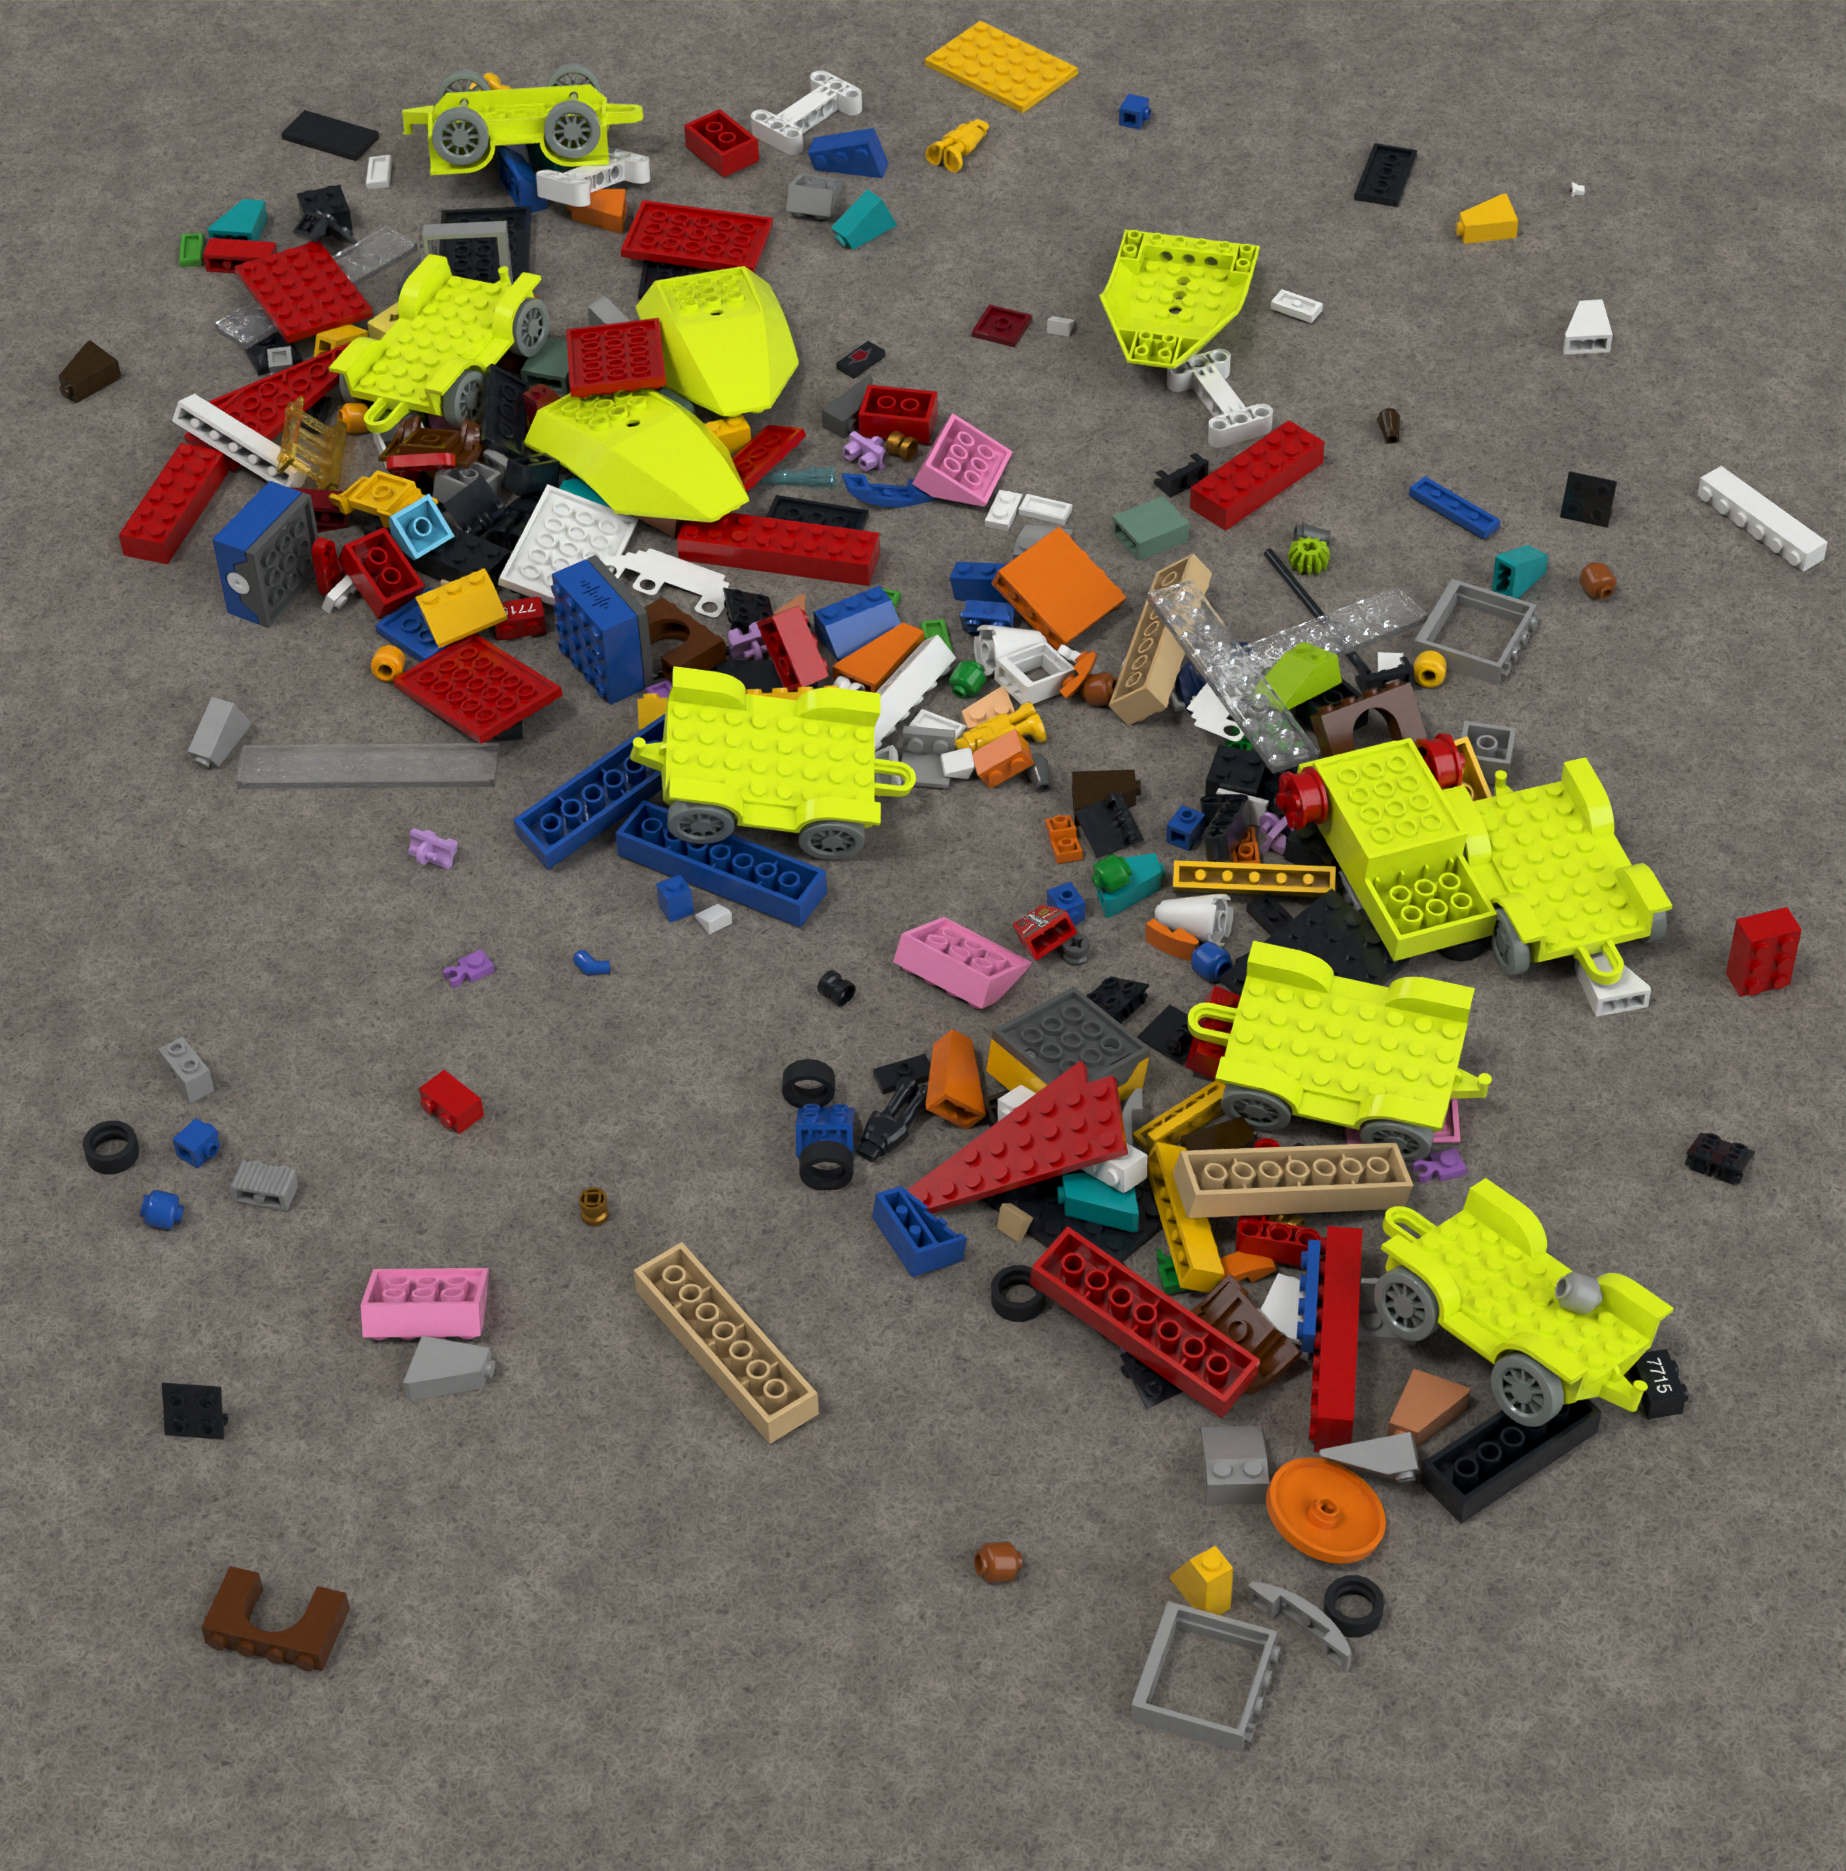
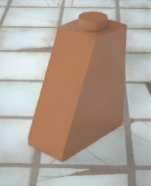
[1387,1369,1471,1449]

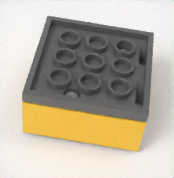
[986,987,1151,1102]

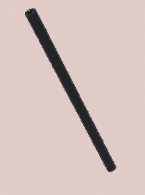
[1264,548,1371,675]

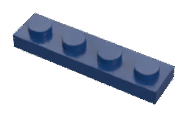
[1409,476,1501,539]
[1296,1240,1320,1353]

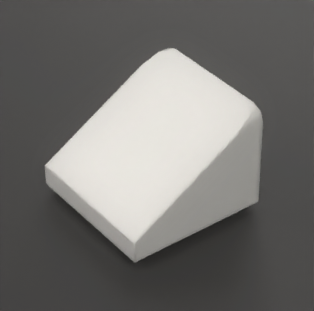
[1047,316,1075,337]
[940,748,974,779]
[695,904,732,935]

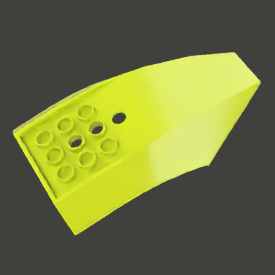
[1099,230,1260,369]
[635,266,799,417]
[524,388,749,522]

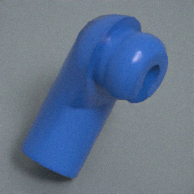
[573,950,610,975]

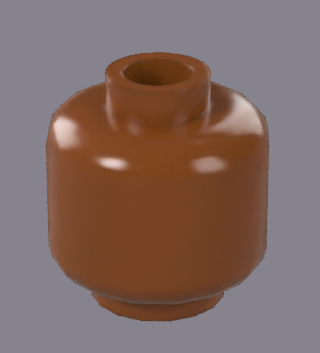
[1579,562,1617,599]
[1081,672,1118,707]
[974,1541,1022,1583]

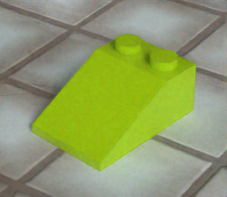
[1250,642,1342,713]

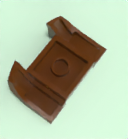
[378,415,483,468]
[1191,1274,1302,1394]

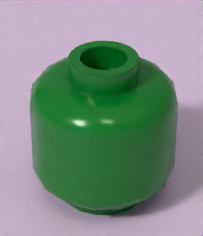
[949,660,986,699]
[1091,854,1132,894]

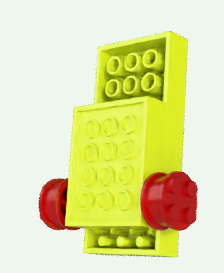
[1276,733,1497,961]

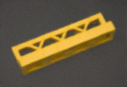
[1132,1081,1226,1153]

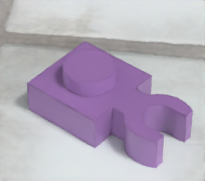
[443,949,495,988]
[1412,1148,1467,1183]

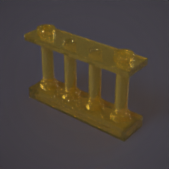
[277,396,347,491]

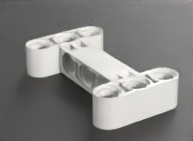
[751,70,862,155]
[536,148,650,207]
[1167,349,1273,448]

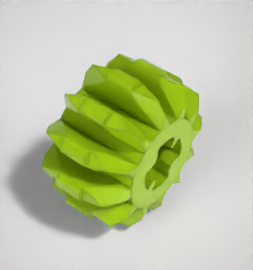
[1288,536,1330,576]

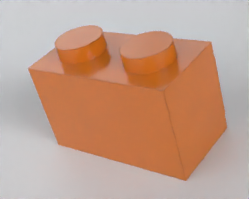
[972,729,1034,788]

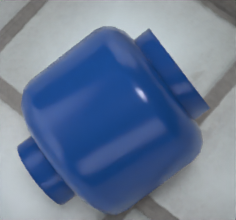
[1191,942,1232,982]
[140,1190,184,1230]

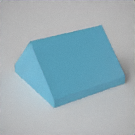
[389,494,454,560]

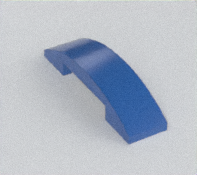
[842,473,937,508]

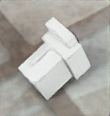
[1570,182,1585,197]

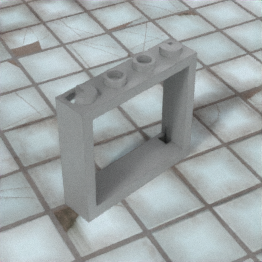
[419,221,513,285]
[1413,579,1538,685]
[1131,1601,1281,1753]

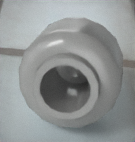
[1555,1272,1602,1315]

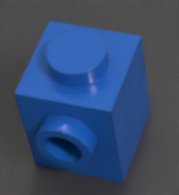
[1119,93,1151,130]
[1166,805,1205,851]
[656,875,694,923]
[1047,882,1085,925]
[172,1118,220,1169]

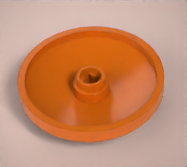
[1266,1457,1386,1564]

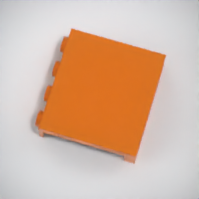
[991,526,1127,651]

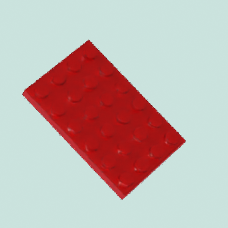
[621,200,773,273]
[235,241,373,344]
[566,318,667,398]
[393,633,563,744]

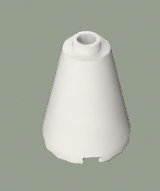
[974,625,1047,676]
[1155,894,1233,947]

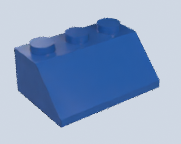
[495,145,549,213]
[950,562,1009,603]
[813,585,901,662]

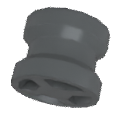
[1063,933,1089,966]

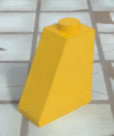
[1455,193,1518,244]
[314,324,368,357]
[1170,1546,1233,1615]

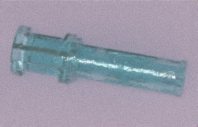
[762,465,836,487]

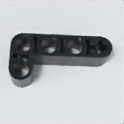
[1200,794,1251,862]

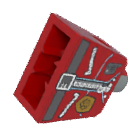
[1013,905,1077,961]

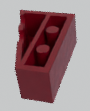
[289,487,351,533]

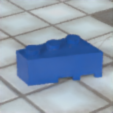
[808,128,888,178]
[872,1186,967,1277]

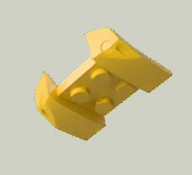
[329,470,438,528]

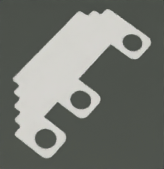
[602,548,729,618]
[1187,654,1279,741]

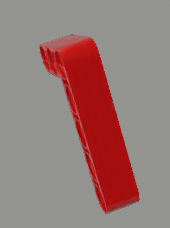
[1235,1138,1321,1266]

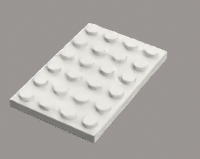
[498,484,638,605]

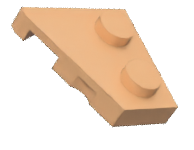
[962,686,1018,731]

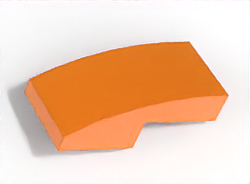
[1059,650,1098,699]
[1045,815,1083,864]
[1231,827,1260,864]
[1145,918,1199,961]
[1218,1251,1278,1285]

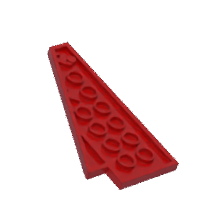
[184,342,351,472]
[907,1061,1128,1214]

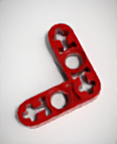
[386,453,456,482]
[312,537,347,596]

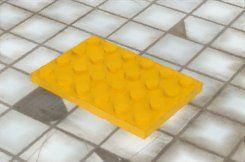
[925,21,1078,113]

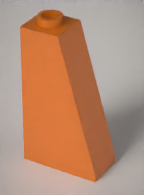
[832,622,925,693]
[926,1029,986,1130]

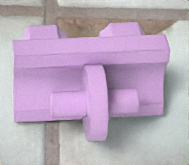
[843,431,886,472]
[728,621,768,660]
[1259,812,1294,856]
[408,828,458,869]

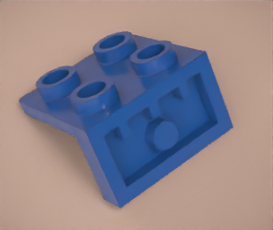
[959,600,1016,636]
[796,1104,854,1157]

